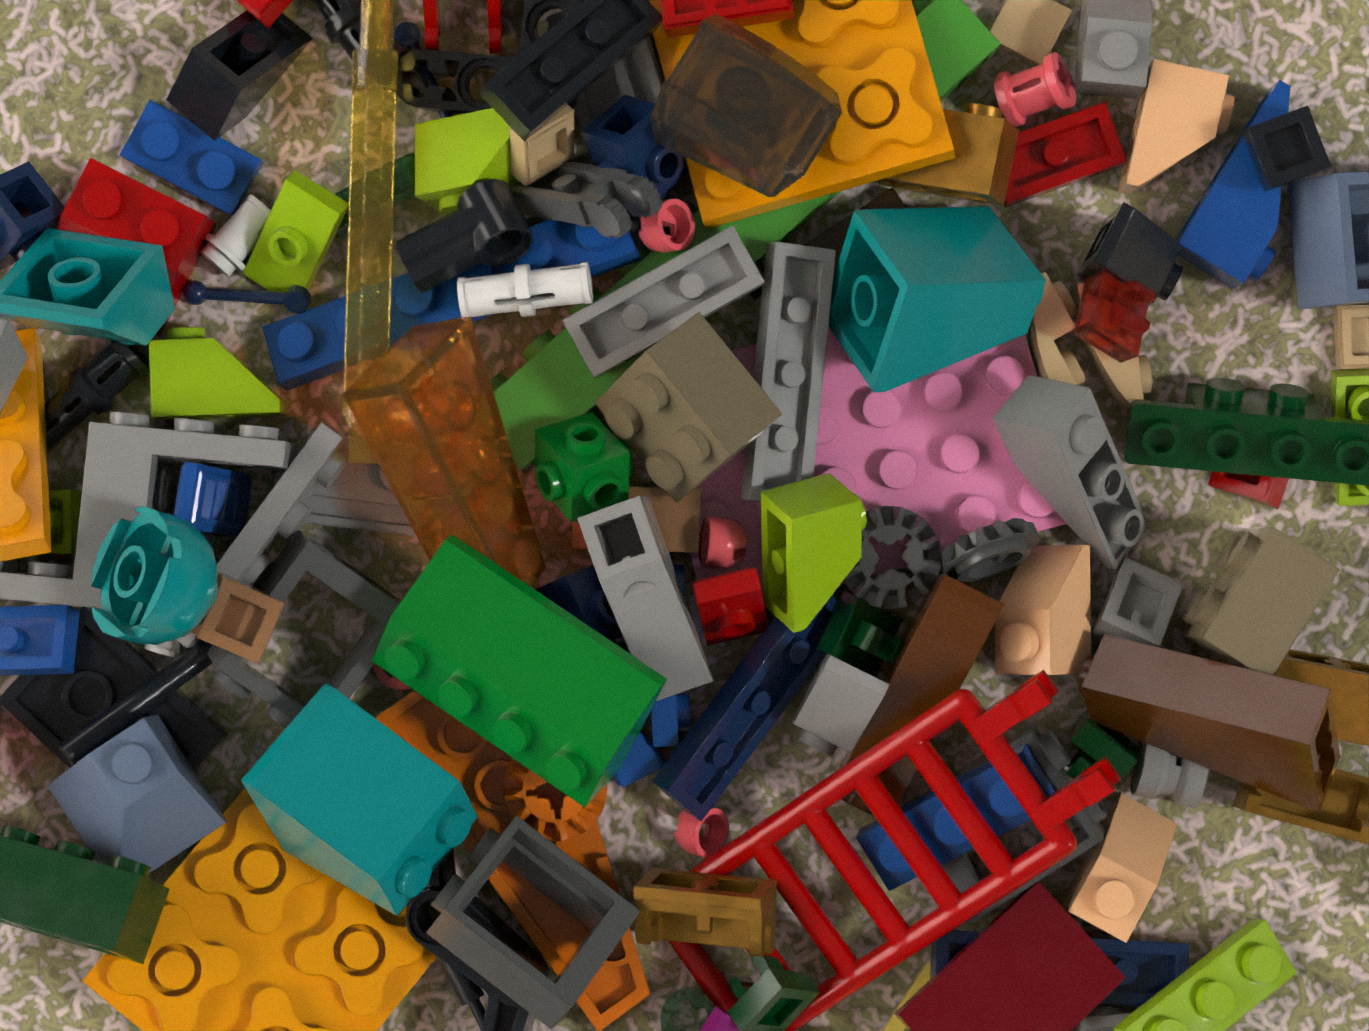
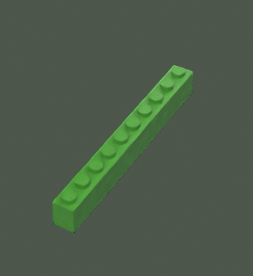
[470,0,1001,473]

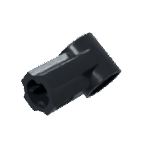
[396,179,534,294]

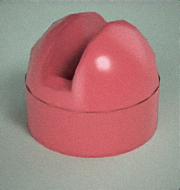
[639,198,695,253]
[699,516,749,569]
[674,807,729,858]

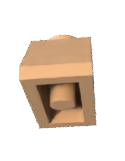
[1118,59,1234,194]
[995,545,1091,675]
[1060,793,1177,943]

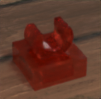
[1074,272,1156,363]

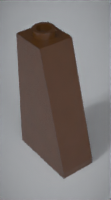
[838,575,1004,816]
[1078,634,1340,811]

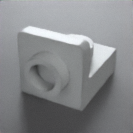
[1091,557,1183,650]

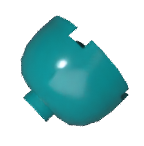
[91,506,218,645]

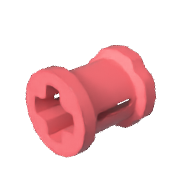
[994,52,1076,127]

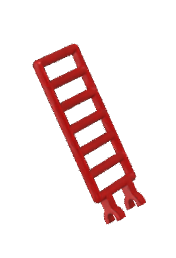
[667,669,1121,1031]

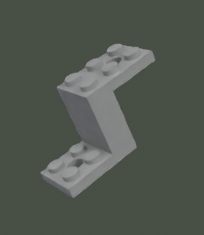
[0,412,302,609]

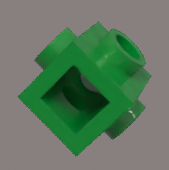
[535,412,634,523]

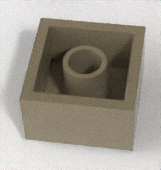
[595,312,783,503]
[1181,527,1340,675]

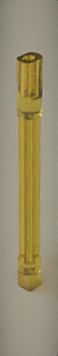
[342,0,398,466]

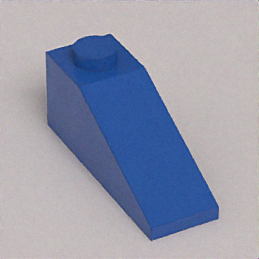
[1175,80,1291,289]

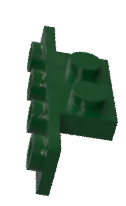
[1123,378,1369,486]

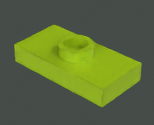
[243,170,350,292]

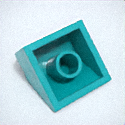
[0,228,175,346]

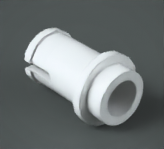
[200,194,271,277]

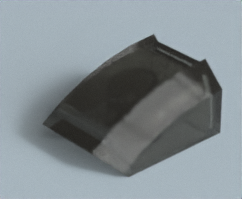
[651,14,842,197]

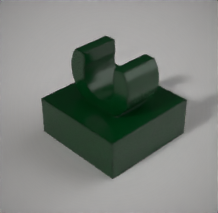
[816,591,905,677]
[1066,709,1138,780]
[728,954,820,1031]

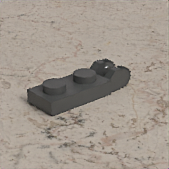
[511,161,662,239]

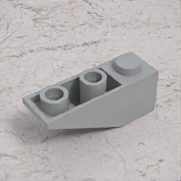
[993,375,1149,570]
[577,496,714,701]

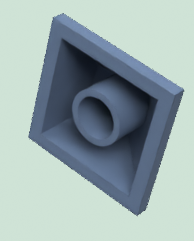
[48,714,228,873]

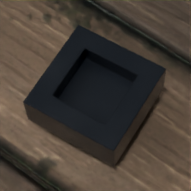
[1242,105,1331,192]

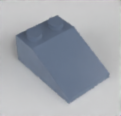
[1287,171,1369,310]

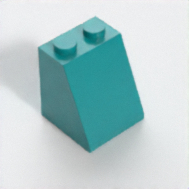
[828,206,1046,393]
[241,683,478,916]

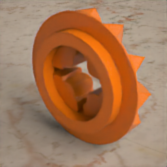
[504,759,607,841]

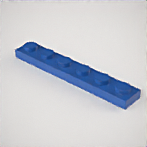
[262,206,642,391]

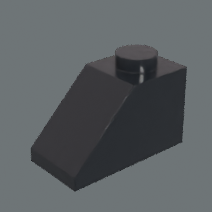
[166,11,312,141]
[1077,202,1183,309]

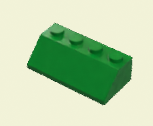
[372,534,667,807]

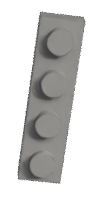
[741,241,836,502]
[176,422,351,648]

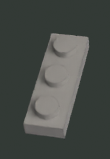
[562,225,765,379]

